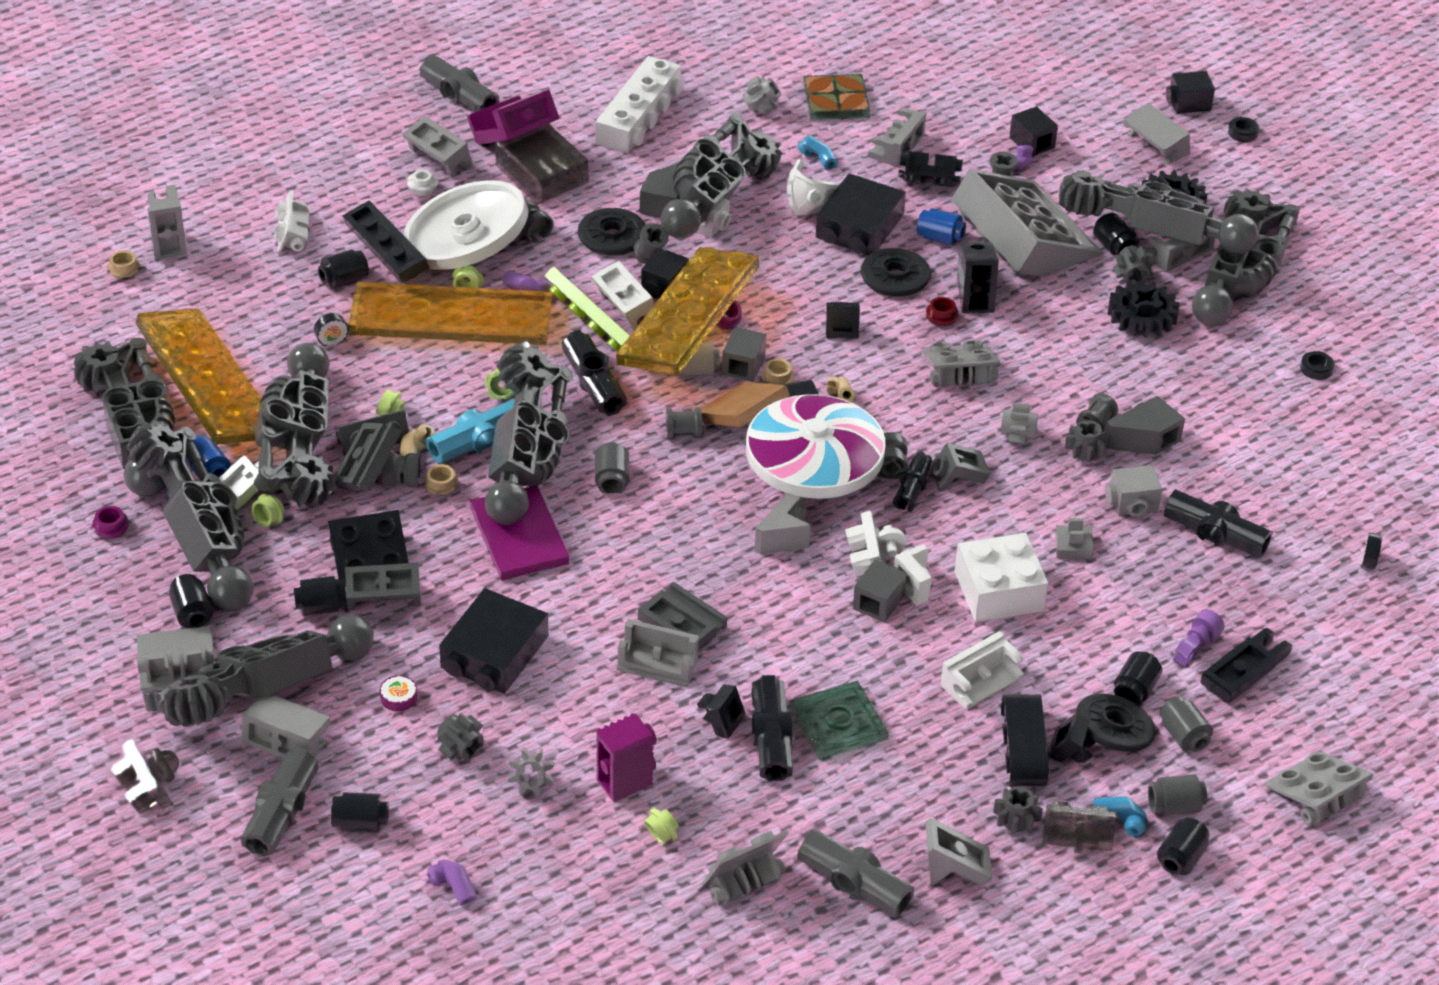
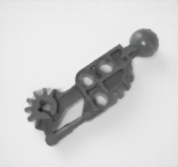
[660,113,783,239]
[1059,170,1259,254]
[1192,188,1300,326]
[74,337,175,497]
[485,341,573,526]
[253,343,337,509]
[126,420,254,612]
[142,614,374,727]

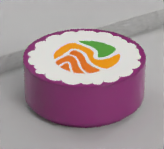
[379,675,418,711]

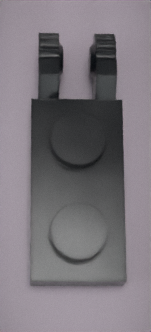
[1200,628,1292,703]

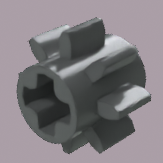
[1113,246,1155,285]
[1065,420,1109,462]
[437,713,484,760]
[993,786,1043,835]

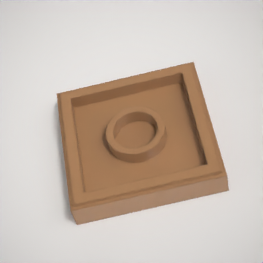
[701,382,790,428]

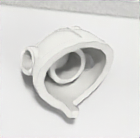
[786,159,840,216]

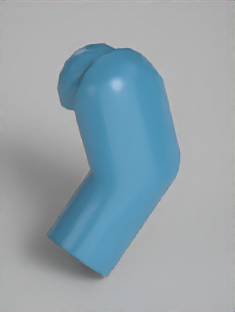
[797,136,838,170]
[1093,796,1148,836]

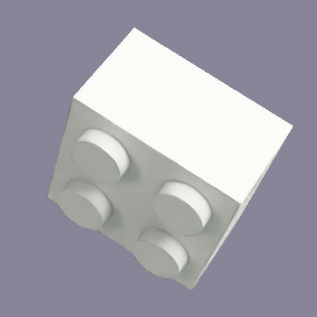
[954,533,1048,622]

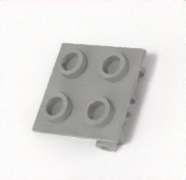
[922,340,1000,387]
[136,626,215,692]
[1264,751,1373,824]
[701,830,789,904]

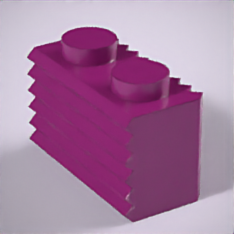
[596,713,657,802]

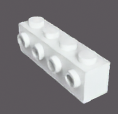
[595,56,683,154]

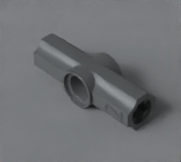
[419,54,499,112]
[241,747,319,856]
[797,830,915,917]

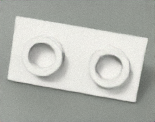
[274,190,310,252]

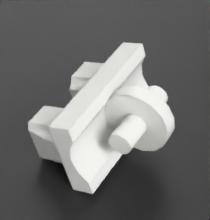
[845,510,906,576]

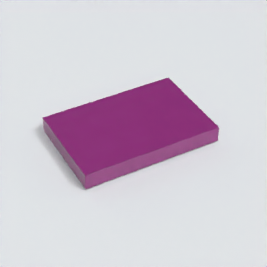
[470,485,569,580]

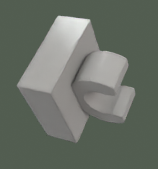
[1055,518,1093,560]

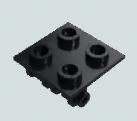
[328,510,409,587]

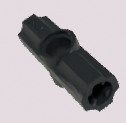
[562,330,627,416]
[1163,489,1273,558]
[751,675,793,781]

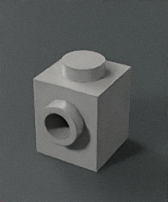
[1105,465,1162,516]

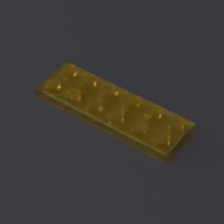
[616,247,760,375]
[348,282,553,345]
[135,308,261,445]

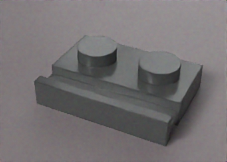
[335,423,402,491]
[638,582,728,651]

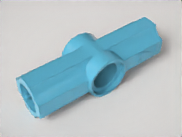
[426,399,515,464]

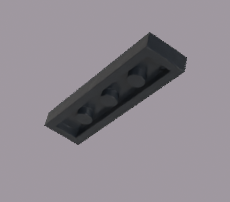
[342,200,430,284]

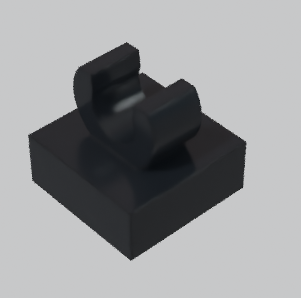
[825,302,860,338]
[697,684,746,739]
[1048,712,1096,763]

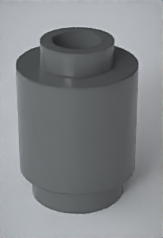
[595,443,629,493]
[1160,696,1213,752]
[1148,774,1208,816]

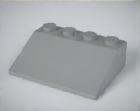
[951,169,1103,276]

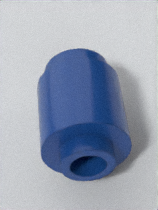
[917,208,966,246]
[185,435,230,478]

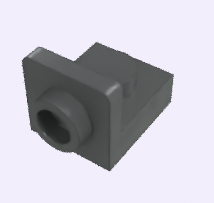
[931,443,991,490]

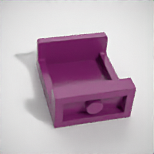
[467,89,560,144]

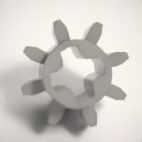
[743,76,781,114]
[1001,403,1038,444]
[508,747,555,796]

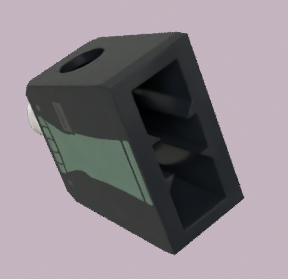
[957,242,999,313]

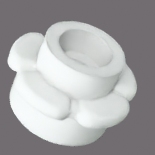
[407,170,438,196]

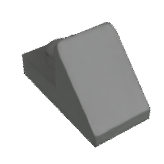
[755,493,811,554]
[925,817,992,885]

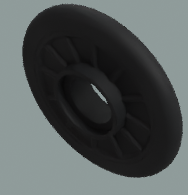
[577,208,646,255]
[860,248,931,296]
[1076,693,1155,752]

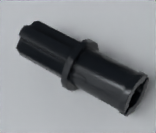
[893,451,933,512]

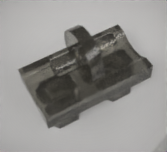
[110,739,180,813]
[1042,801,1117,854]

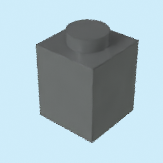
[722,327,767,382]
[853,559,907,623]

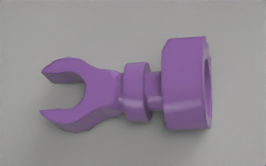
[1172,609,1225,667]

